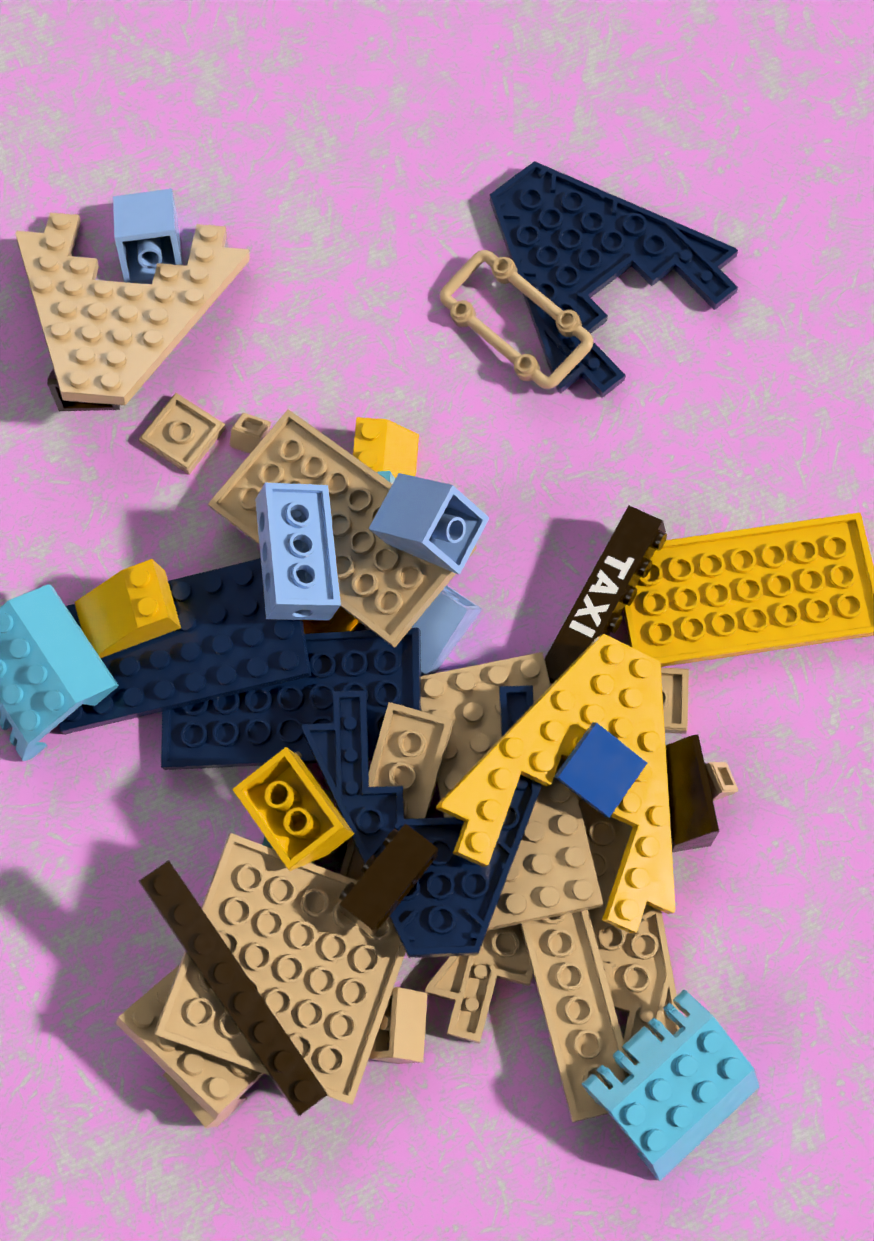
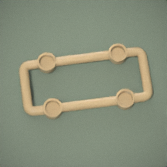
[440,250,594,389]

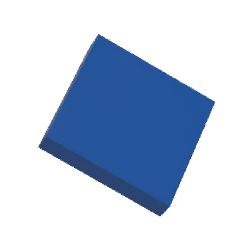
[554,722,647,818]

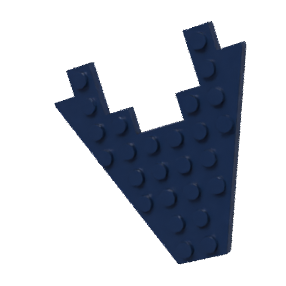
[489,161,738,398]

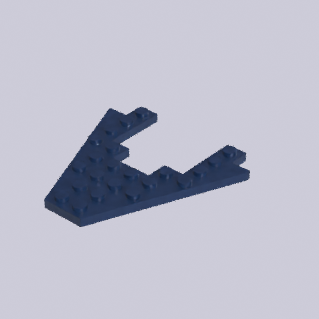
[302,685,542,958]

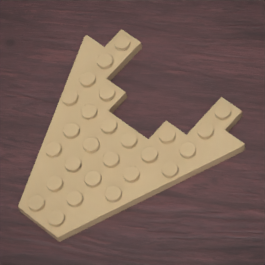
[16,213,250,405]
[425,795,680,1066]

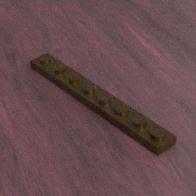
[138,860,328,1116]

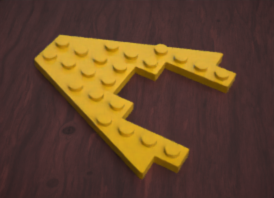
[436,634,676,933]

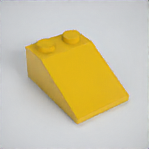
[74,559,181,658]

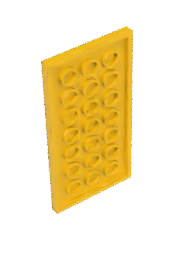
[623,512,874,667]

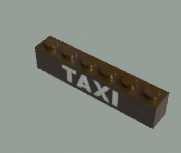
[544,505,667,684]

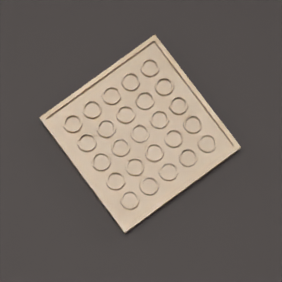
[154,833,406,1105]

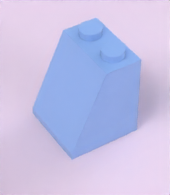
[113,189,183,284]
[369,473,489,575]
[412,585,482,676]

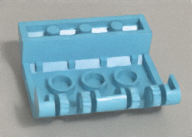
[0,584,119,761]
[582,990,760,1181]

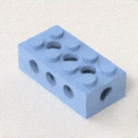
[255,482,341,620]

